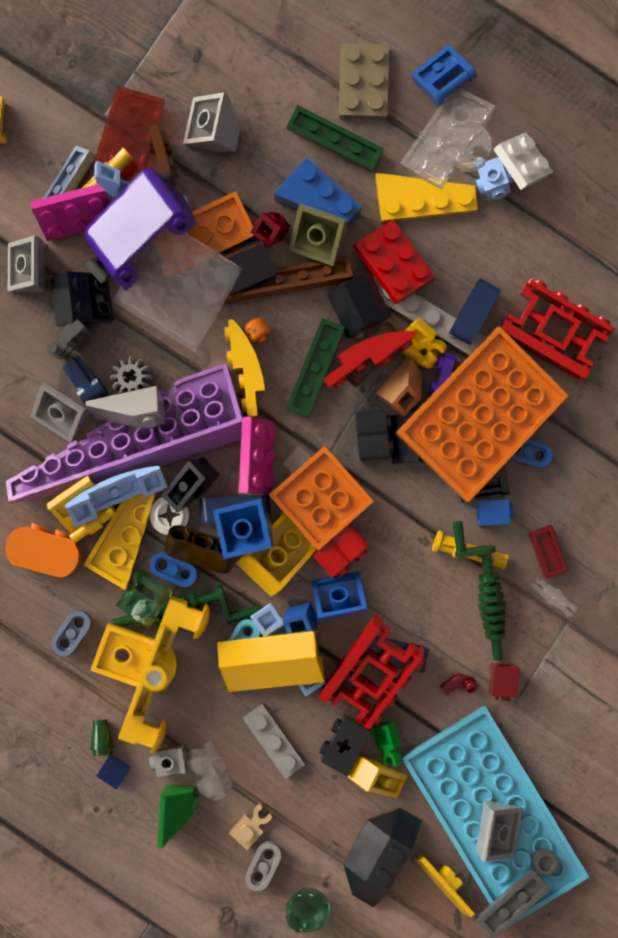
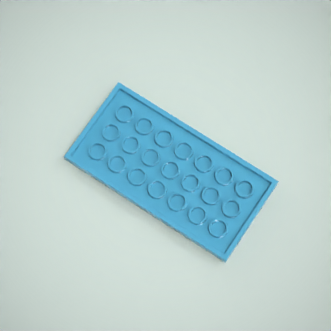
[402,705,589,927]

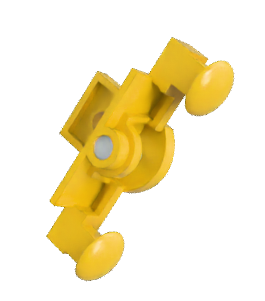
[90,596,210,754]

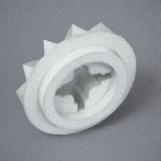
[150,497,189,535]

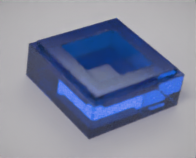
[96,754,131,790]

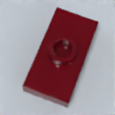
[528,524,569,579]

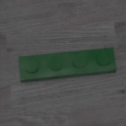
[286,105,384,173]
[286,318,345,418]

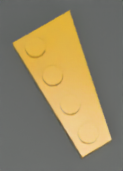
[375,173,478,223]
[83,493,156,590]

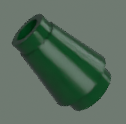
[90,719,115,757]

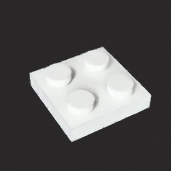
[493,132,553,190]

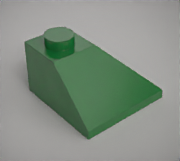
[157,784,199,848]

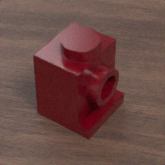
[251,211,291,247]

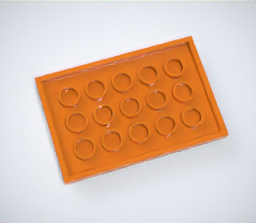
[396,326,569,502]

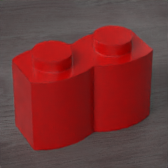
[312,523,369,578]

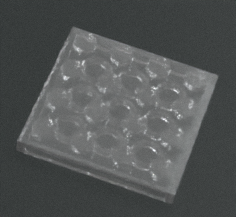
[113,228,242,353]

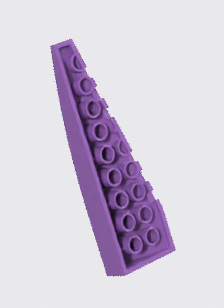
[6,363,245,504]

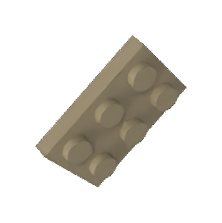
[339,43,389,119]

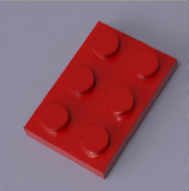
[353,220,436,305]

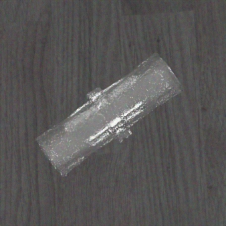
[530,576,578,619]

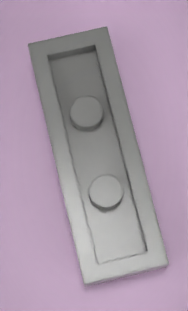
[242,703,305,779]

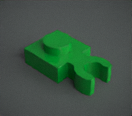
[372,722,403,767]

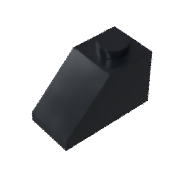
[161,457,220,513]

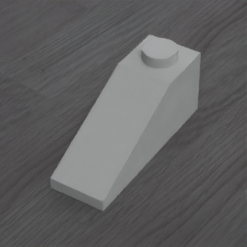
[85,386,165,428]

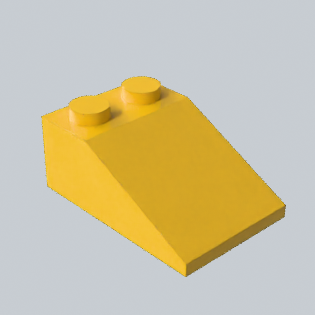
[236,513,317,597]

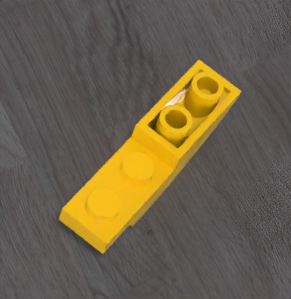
[224,319,266,418]

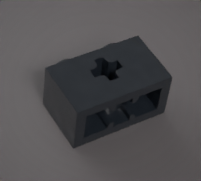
[319,714,371,776]

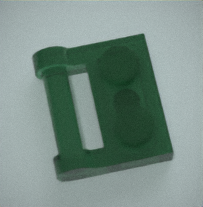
[115,570,172,628]

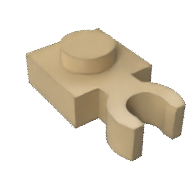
[229,803,272,850]

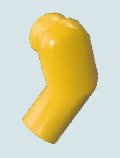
[403,345,438,369]

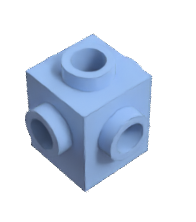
[476,157,513,201]

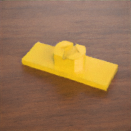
[413,855,475,918]

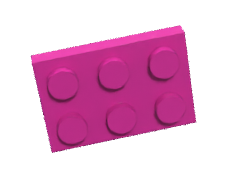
[30,184,110,241]
[239,417,276,494]

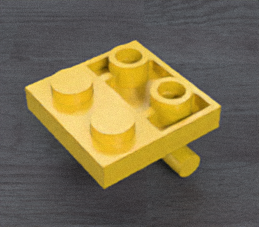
[47,476,116,543]

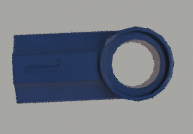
[62,356,108,405]

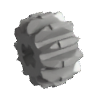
[110,356,153,394]

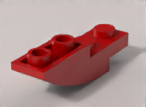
[323,331,416,389]

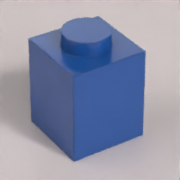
[476,499,514,526]
[283,602,319,634]

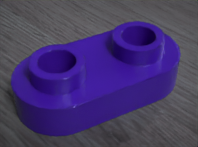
[429,353,456,394]

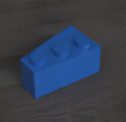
[274,158,362,228]

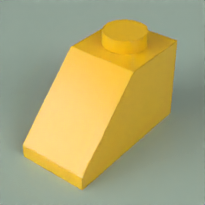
[348,755,408,798]

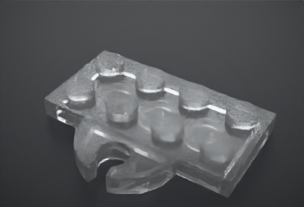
[400,88,496,189]

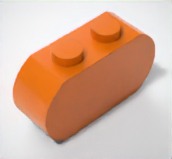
[5,523,83,578]

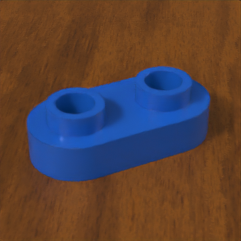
[510,439,553,468]
[150,552,198,587]

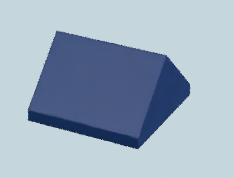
[213,498,273,559]
[311,572,368,621]

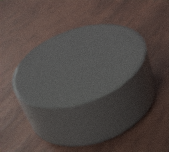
[532,848,559,876]

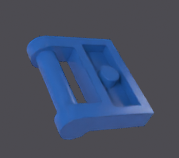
[411,45,477,107]

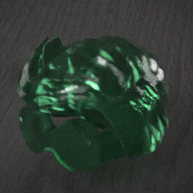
[285,888,331,933]

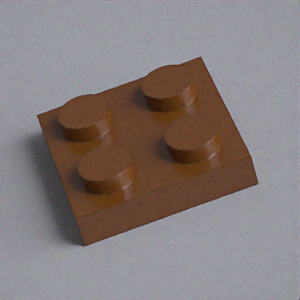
[148,124,178,186]

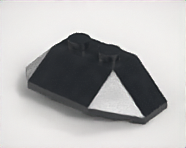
[343,808,422,907]

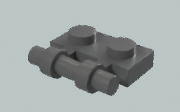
[47,319,93,360]

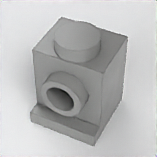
[149,744,188,777]

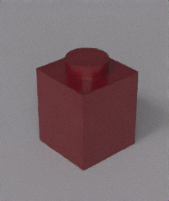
[489,663,519,701]

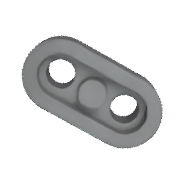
[245,841,281,891]

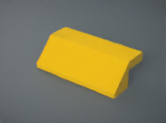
[217,631,325,692]

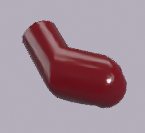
[440,673,478,695]

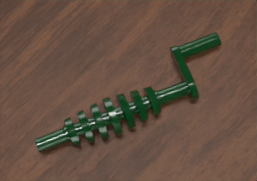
[453,521,506,660]
[111,585,259,628]

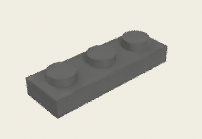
[476,868,550,938]

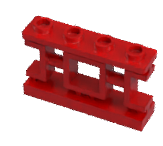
[500,279,615,382]
[318,614,425,730]

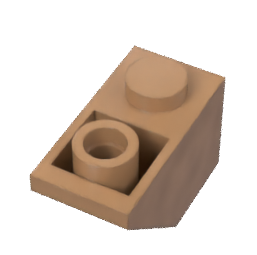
[376,357,423,417]

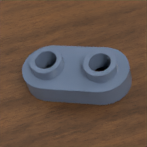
[51,610,92,656]

